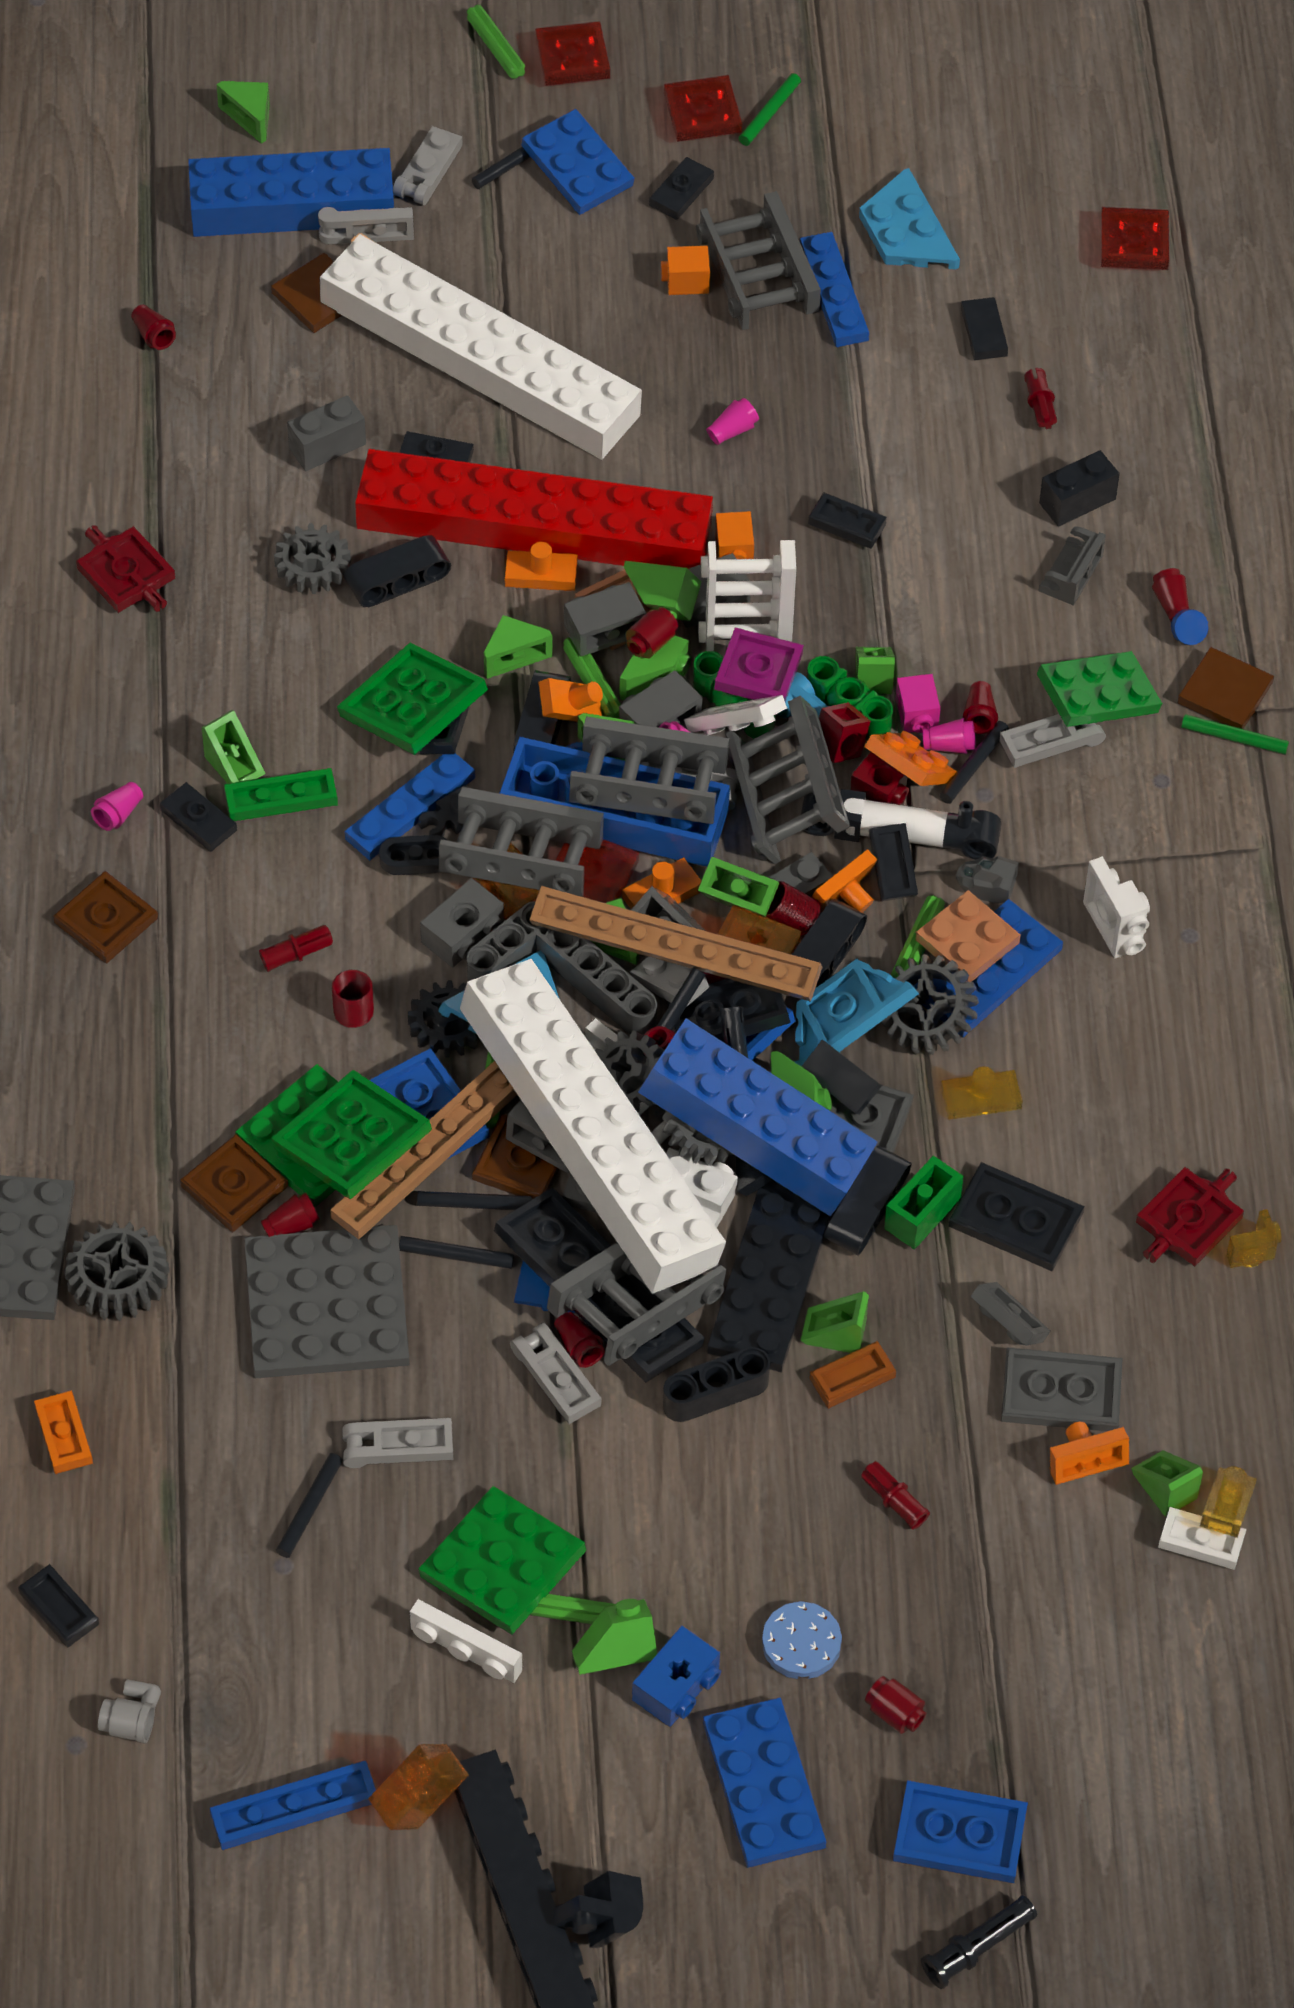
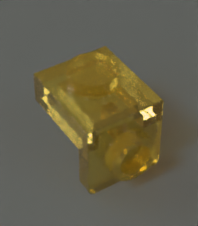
[1226,1209,1282,1268]

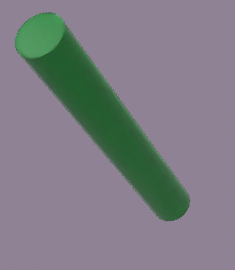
[739,73,801,146]
[1181,714,1289,755]

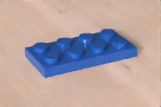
[913,899,1063,1038]
[703,1697,826,1868]

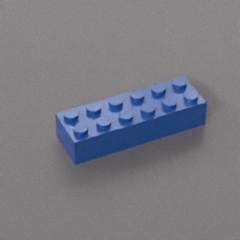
[188,148,394,237]
[499,737,730,867]
[638,1019,878,1216]

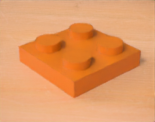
[865,731,957,786]

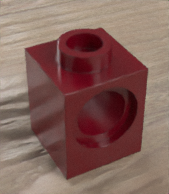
[819,702,871,763]
[850,752,909,805]

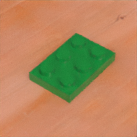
[1037,651,1162,727]

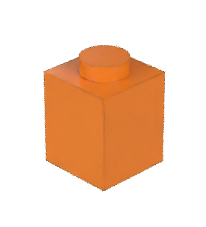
[661,246,710,295]
[715,511,754,559]

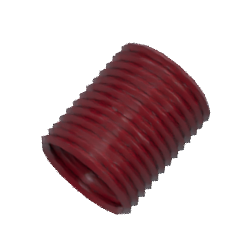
[764,881,820,936]
[332,969,374,1028]

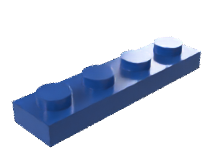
[800,232,869,347]
[345,753,475,861]
[210,1760,378,1850]

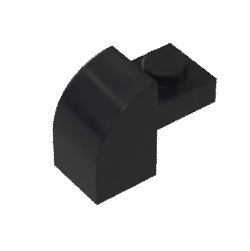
[554,1871,644,1948]

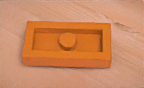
[34,1390,93,1474]

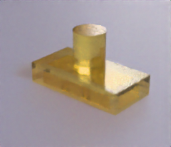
[941,1066,1023,1120]
[1200,1466,1257,1538]

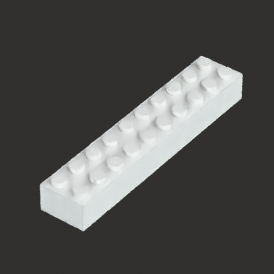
[320,234,642,460]
[460,959,726,1294]

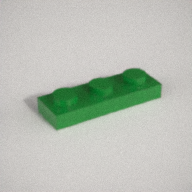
[224,768,338,821]

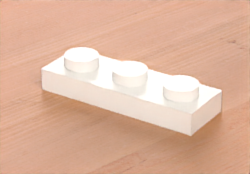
[684,695,787,735]
[410,1599,522,1683]

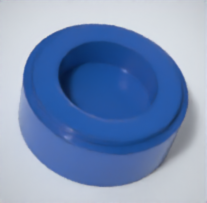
[1171,609,1208,645]

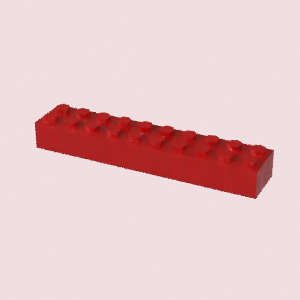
[355,449,713,569]

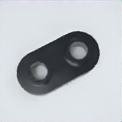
[379,835,448,875]

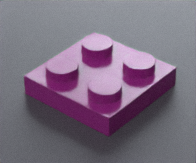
[714,627,804,702]

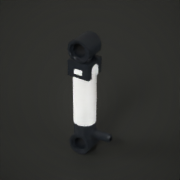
[801,789,1002,860]

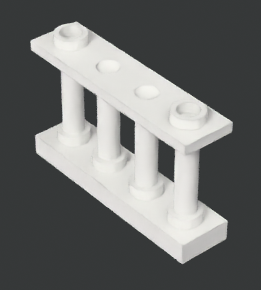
[699,540,796,651]

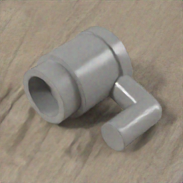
[98,1679,161,1744]

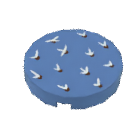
[762,1601,842,1679]

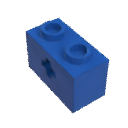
[632,1626,721,1727]

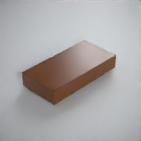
[809,1341,896,1409]

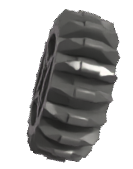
[881,954,979,1055]
[64,1220,169,1321]

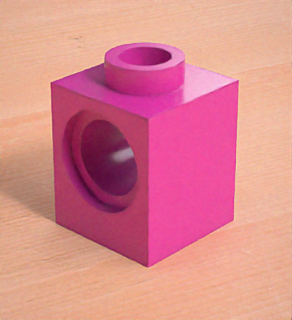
[895,674,940,733]

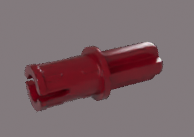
[1024,368,1057,430]
[259,925,333,972]
[861,1461,930,1530]

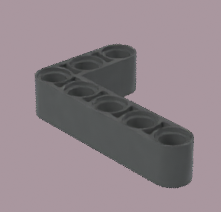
[467,901,657,1037]

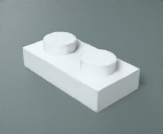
[1158,1507,1246,1570]

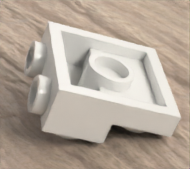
[1083,856,1150,958]
[666,1148,738,1228]

